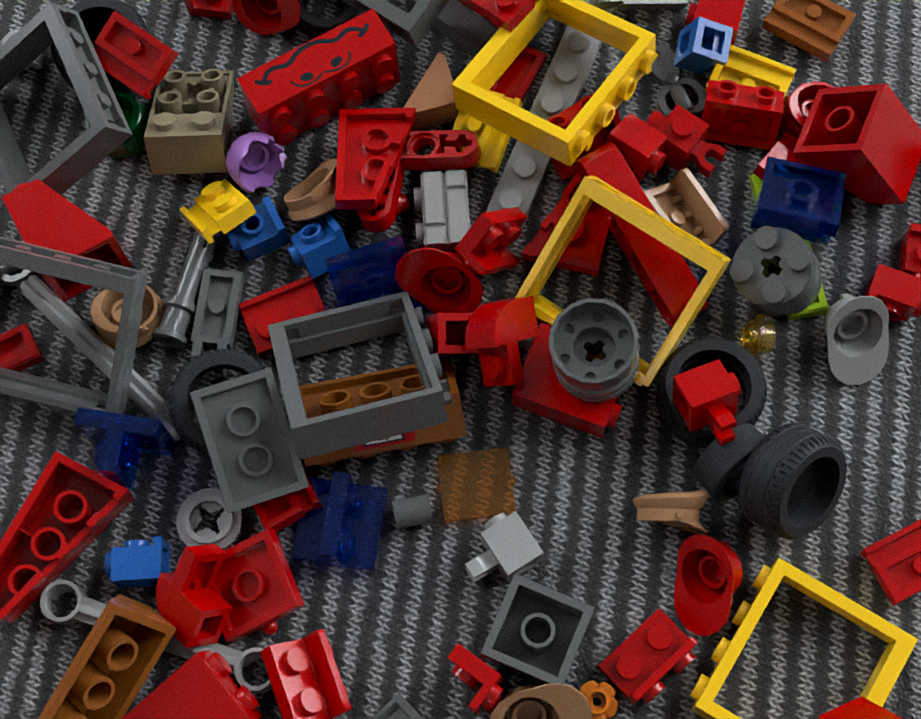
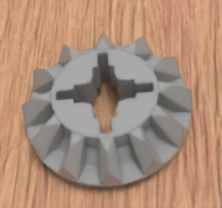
[176,488,243,549]

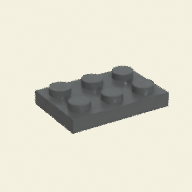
[190,367,309,513]

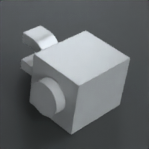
[465,511,544,584]

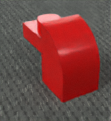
[465,296,539,387]
[156,544,232,648]

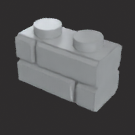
[414,170,471,256]

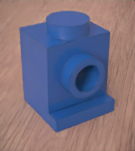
[673,17,733,75]
[226,196,290,262]
[287,213,354,279]
[105,536,170,589]

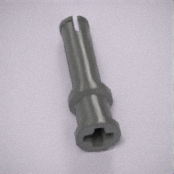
[152,231,218,348]

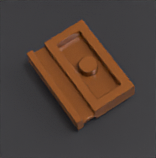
[762,0,856,62]

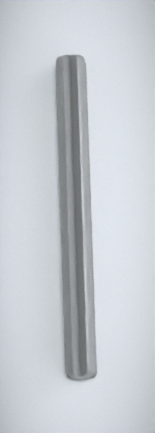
[20,275,181,441]

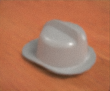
[823,293,889,385]

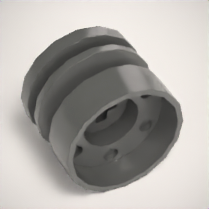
[549,298,639,402]

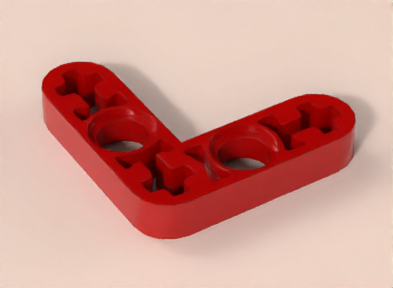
[357,130,481,233]

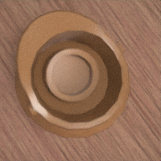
[284,158,337,222]
[89,285,165,349]
[632,490,710,534]

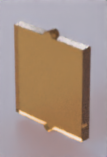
[437,448,516,523]

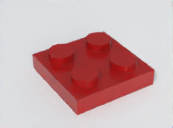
[212,528,305,642]

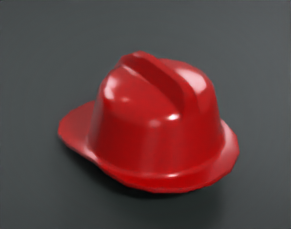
[232,0,301,35]
[395,247,483,313]
[674,534,743,636]

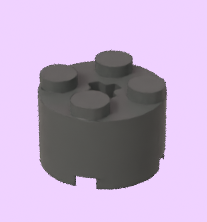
[730,226,822,317]

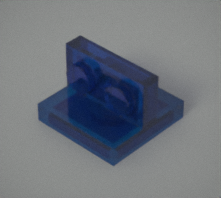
[750,156,846,245]
[324,235,422,309]
[74,408,177,491]
[292,471,388,572]

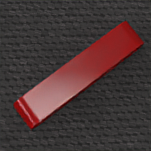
[575,142,708,327]

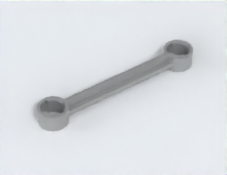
[40,580,272,694]

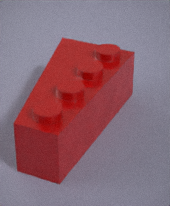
[0,451,135,624]

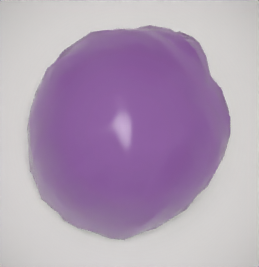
[225,132,288,192]

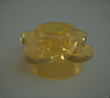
[741,314,776,357]

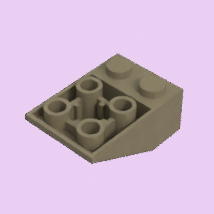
[144,69,234,175]

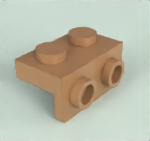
[644,168,730,260]

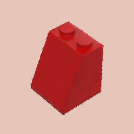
[793,83,921,205]
[1,179,133,302]

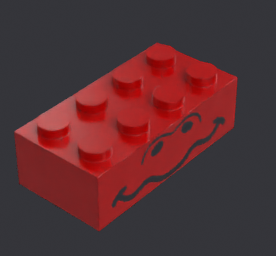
[237,8,401,146]

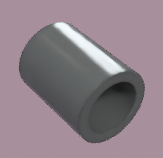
[392,494,434,530]

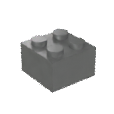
[481,573,595,686]

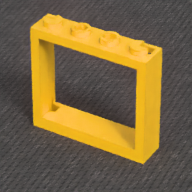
[451,0,658,167]
[515,176,731,387]
[689,558,918,719]

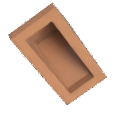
[403,52,459,131]

